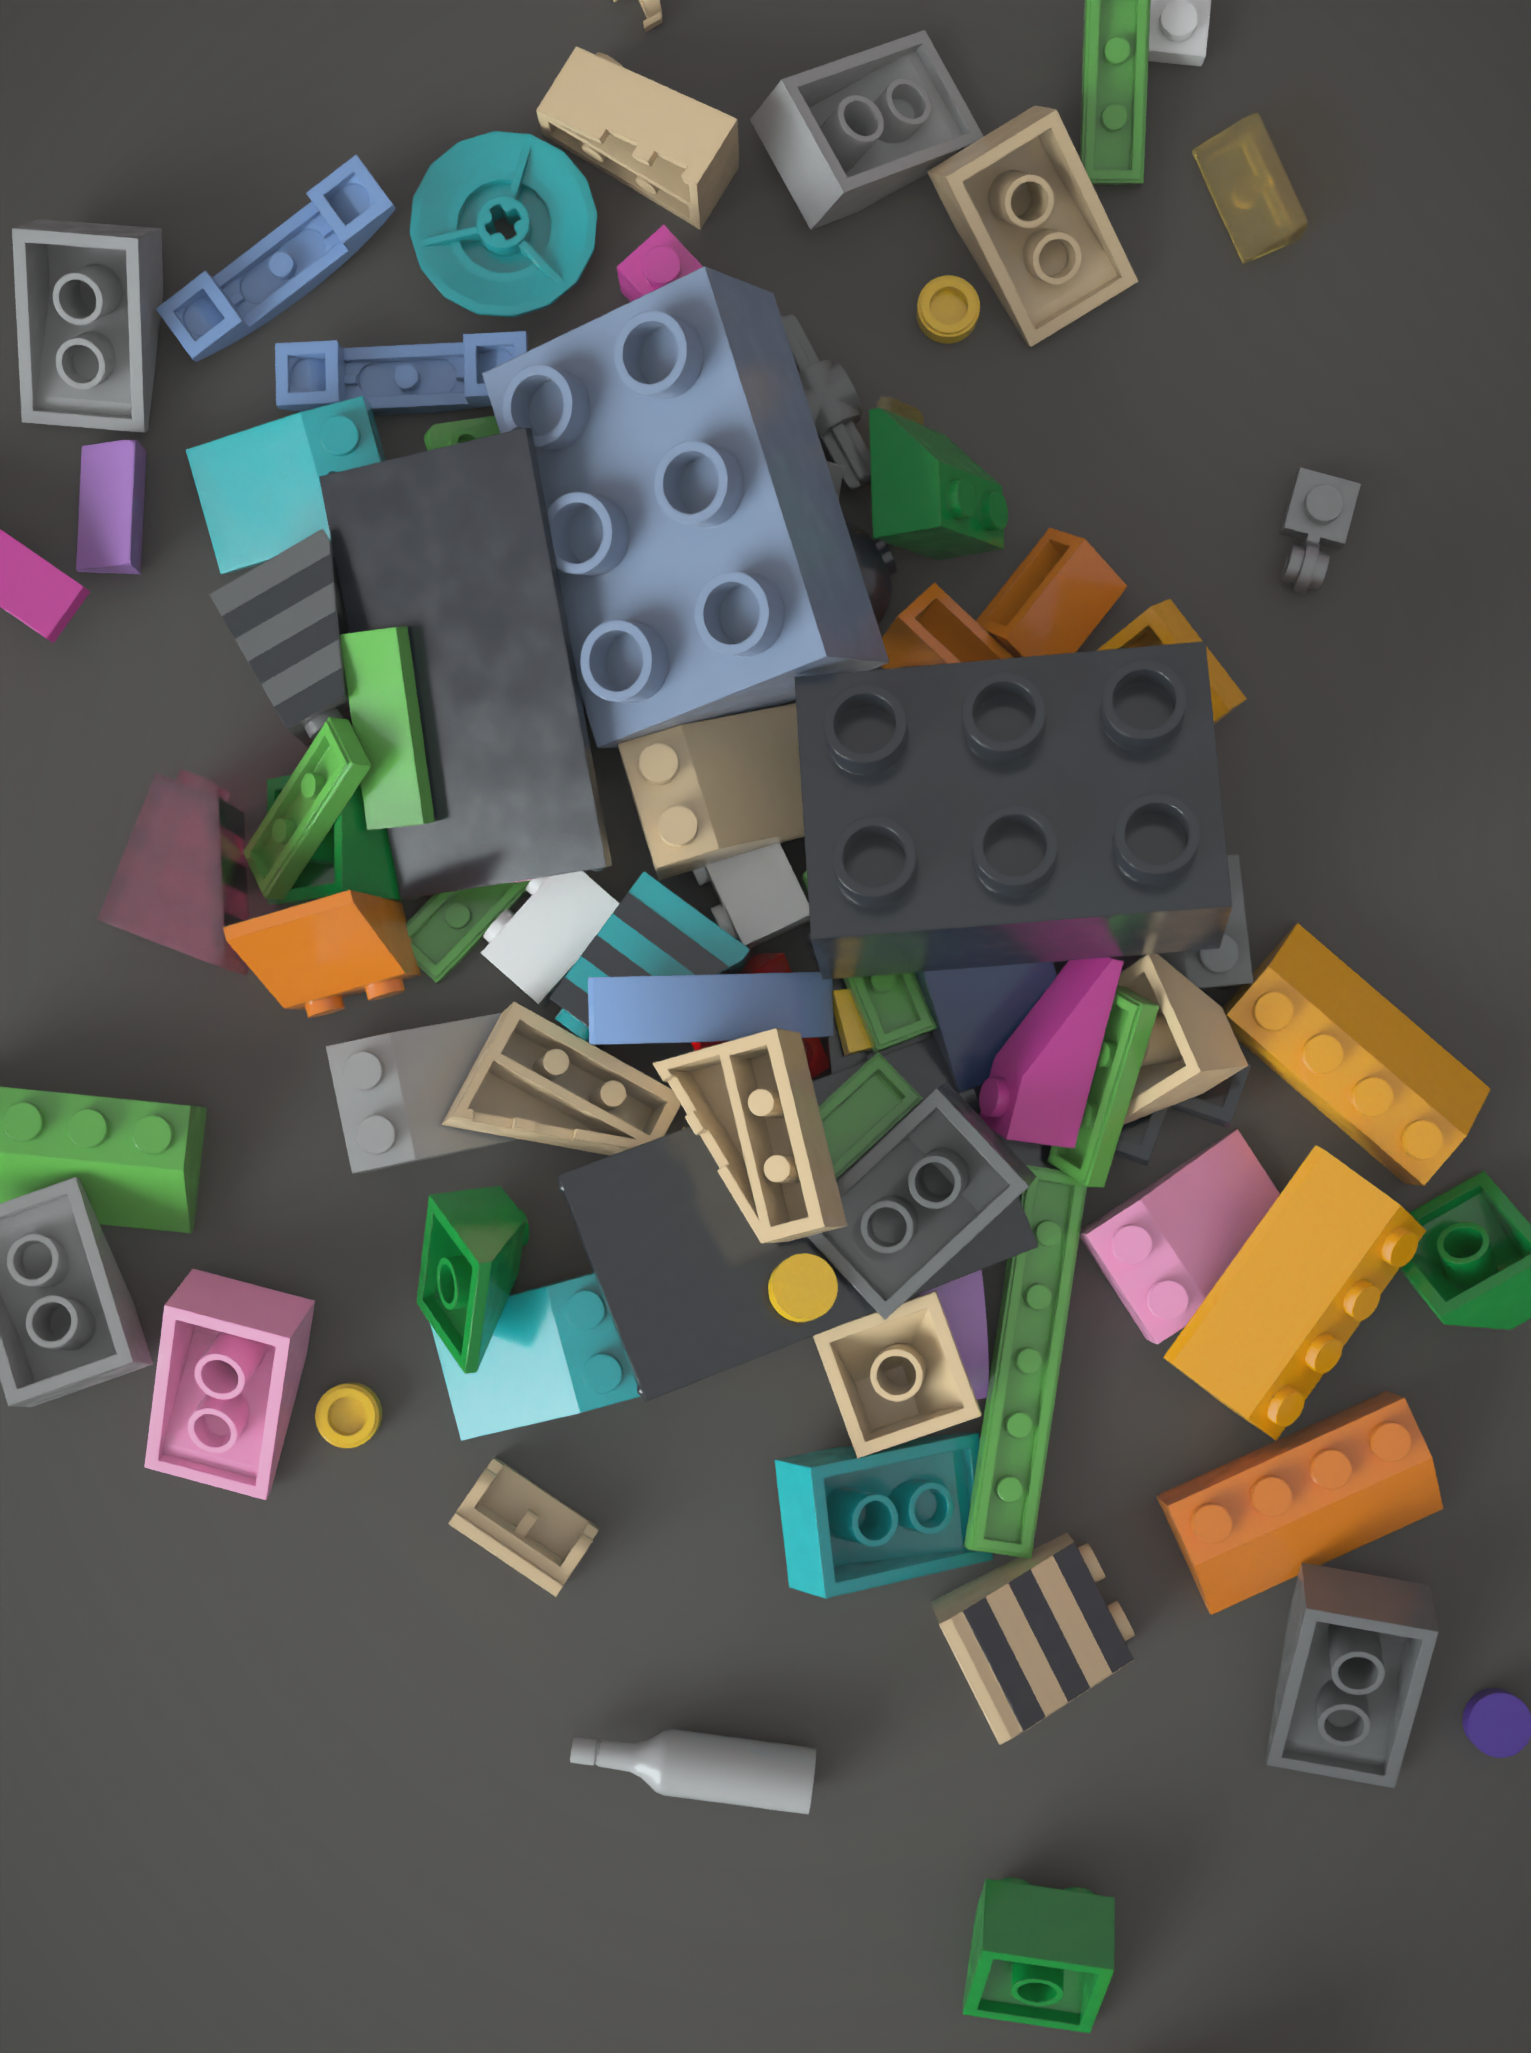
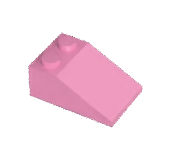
[1080,1129,1280,1345]
[145,1269,315,1500]

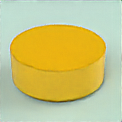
[916,275,980,344]
[768,1253,838,1322]
[315,1382,382,1448]

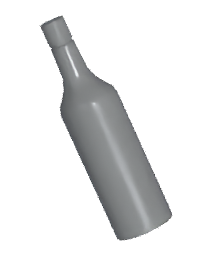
[570,1729,816,1815]

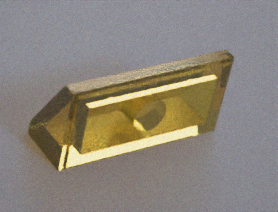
[1192,112,1308,264]

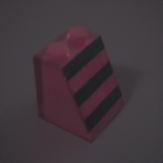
[97,769,249,976]

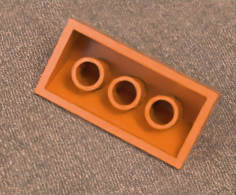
[1156,1391,1443,1615]

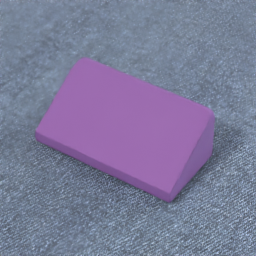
[76,440,147,574]

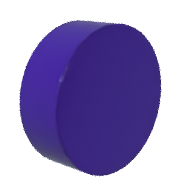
[1462,1688,1531,1758]

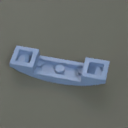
[156,155,396,362]
[275,331,528,415]
[588,972,834,1044]

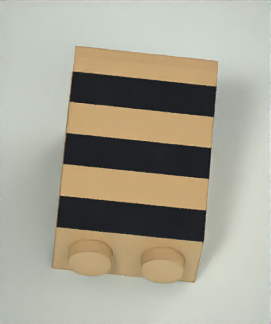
[931,1533,1135,1745]

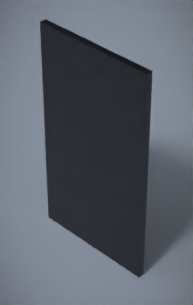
[319,427,612,900]
[557,1036,1039,1403]

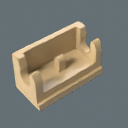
[448,1457,600,1597]

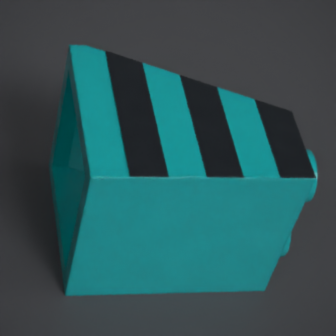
[550,872,751,1043]

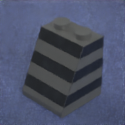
[209,529,353,748]

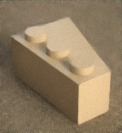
[536,46,739,230]
[441,1002,681,1156]
[652,1028,847,1243]

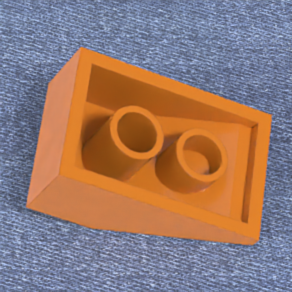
[223,890,421,1018]

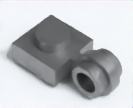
[1279,467,1361,593]

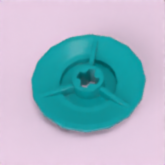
[410,131,598,318]

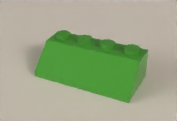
[0,1086,207,1233]

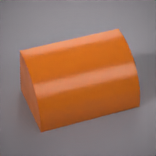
[976,528,1128,658]
[881,582,1014,669]

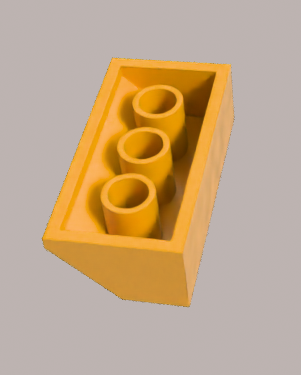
[1223,923,1491,1186]
[1163,1145,1426,1440]

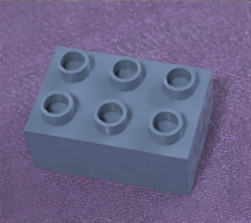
[482,266,889,748]

